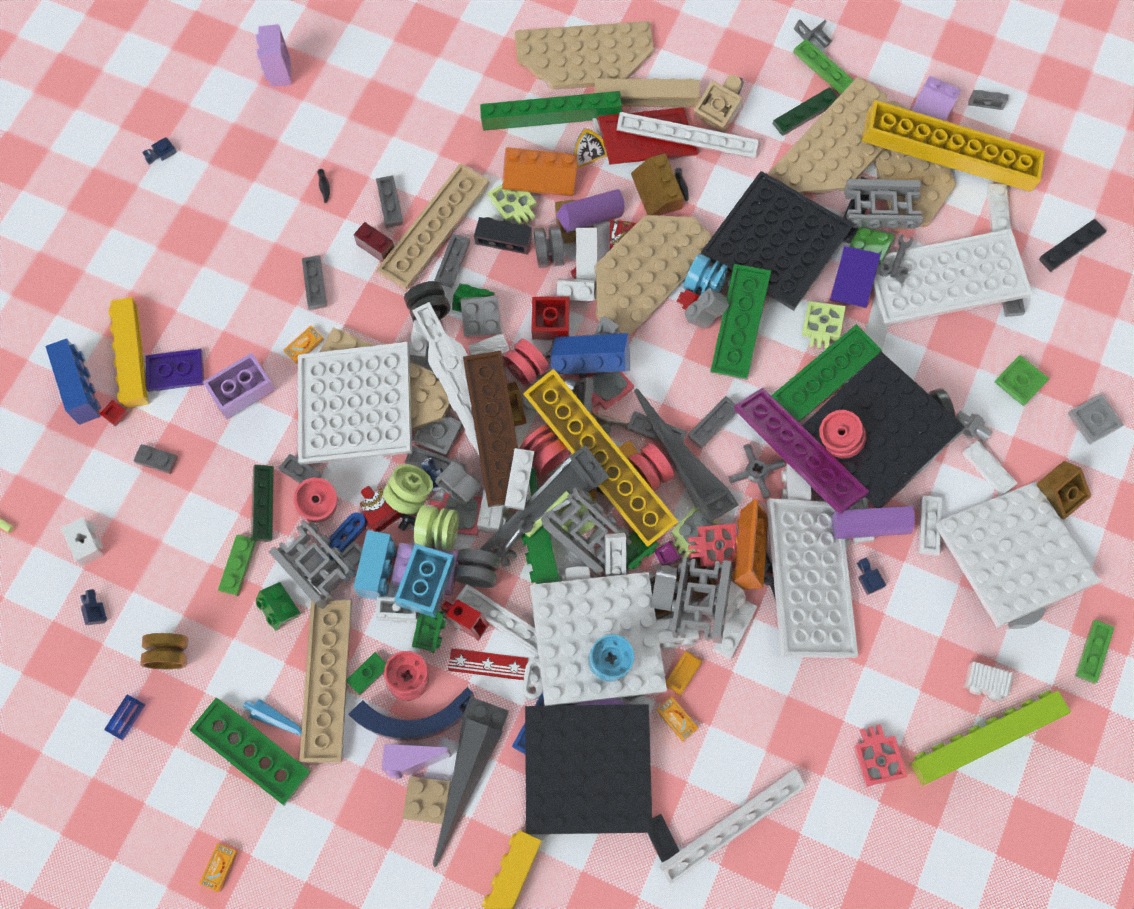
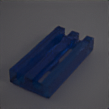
[104,694,146,741]

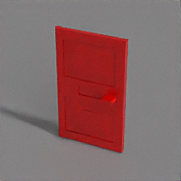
[597,107,698,165]

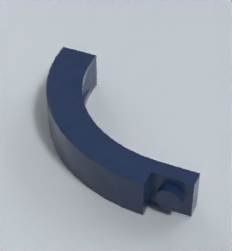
[348,687,474,741]

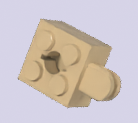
[693,75,743,133]

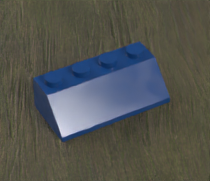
[551,333,630,375]

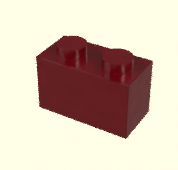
[353,222,395,262]

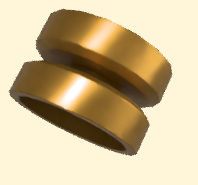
[140,633,188,670]

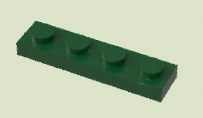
[772,87,838,136]
[251,464,274,542]

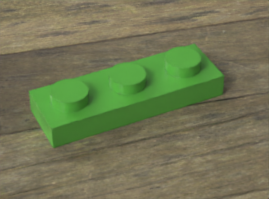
[218,534,256,596]
[1075,620,1115,684]

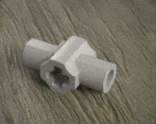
[955,410,993,442]

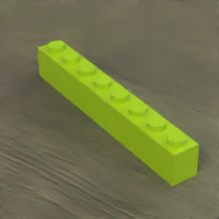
[910,690,1071,786]

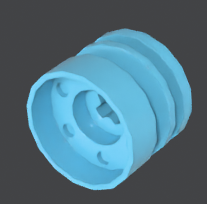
[683,253,728,294]
[588,634,634,682]

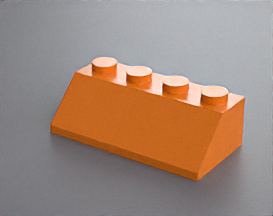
[502,147,577,196]
[732,499,768,590]

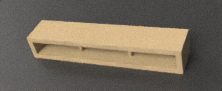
[595,77,700,108]

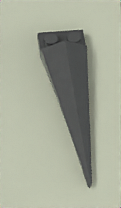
[634,388,739,523]
[479,445,610,551]
[432,697,509,867]

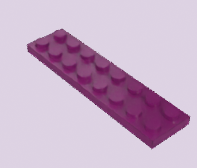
[734,388,869,514]

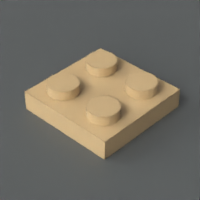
[402,776,451,824]

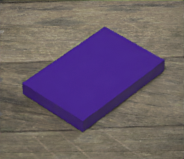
[830,246,881,309]
[145,348,204,392]

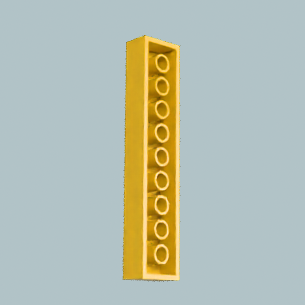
[861,100,1045,192]
[523,369,678,547]

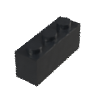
[474,217,533,255]

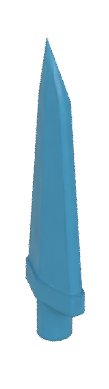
[243,699,302,736]

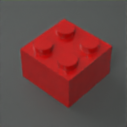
[531,297,570,340]

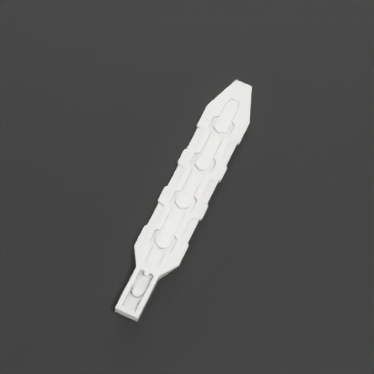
[412,302,531,502]

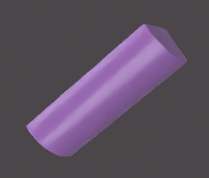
[556,189,625,233]
[831,506,915,539]

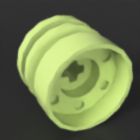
[414,505,459,551]

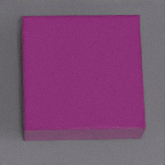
[655,541,681,566]

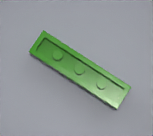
[793,39,854,94]

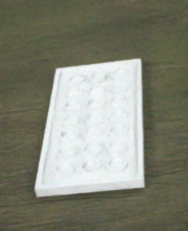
[873,229,1032,326]
[766,499,858,658]

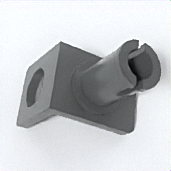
[793,19,833,48]

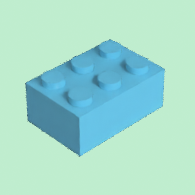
[353,530,397,600]
[394,544,455,618]

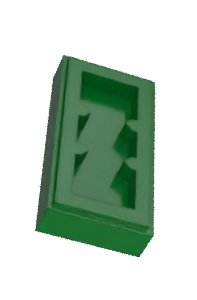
[346,652,386,695]

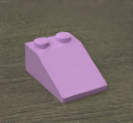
[911,75,961,121]
[382,744,451,779]

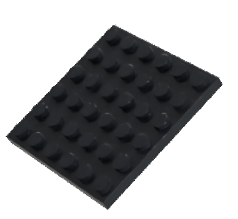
[701,171,854,311]
[802,351,966,508]
[525,704,653,835]

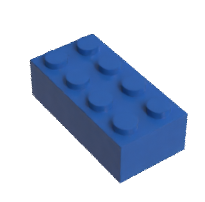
[45,338,101,425]

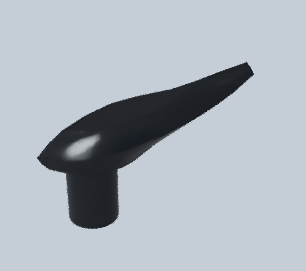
[675,168,689,201]
[317,169,330,203]
[398,514,416,531]

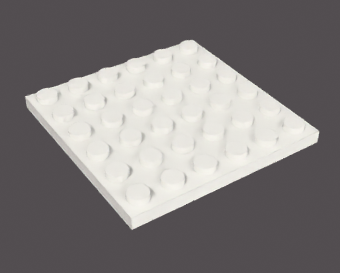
[298,342,412,464]
[935,482,1101,628]
[530,572,667,706]

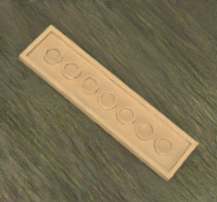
[377,163,490,291]
[299,600,352,763]

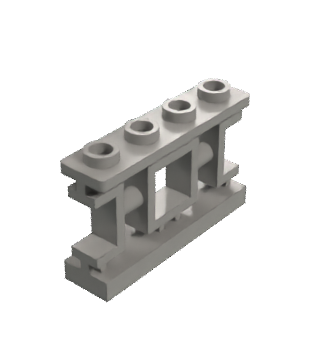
[844,179,923,229]
[541,487,632,574]
[269,519,357,609]
[669,557,733,644]

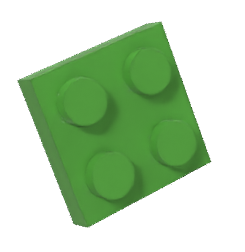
[849,227,895,265]
[994,355,1049,407]

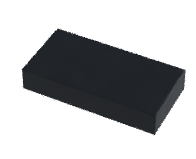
[647,814,680,863]

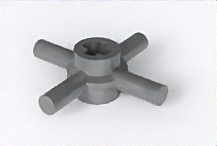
[728,444,785,499]

